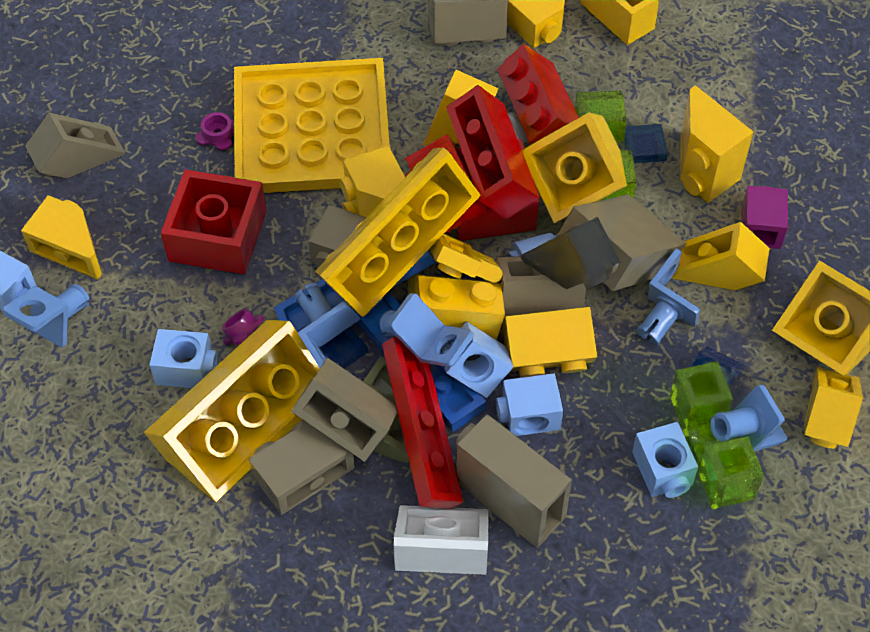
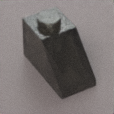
[520,216,621,290]

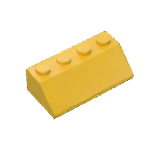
[315,148,481,317]
[144,320,319,502]

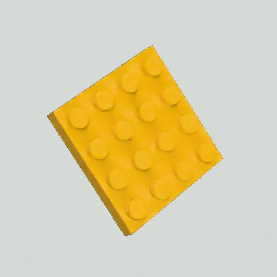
[234,58,390,193]

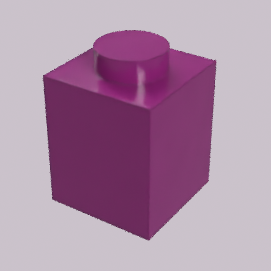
[741,185,788,249]

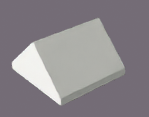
[394,505,489,575]

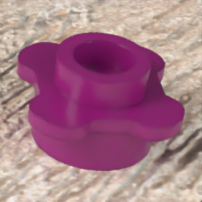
[195,112,234,151]
[222,308,265,346]

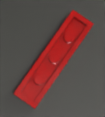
[382,337,464,509]

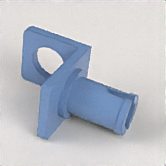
[636,248,700,346]
[295,283,360,368]
[3,284,89,348]
[380,293,474,367]
[710,385,787,453]

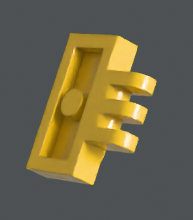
[430,234,503,283]

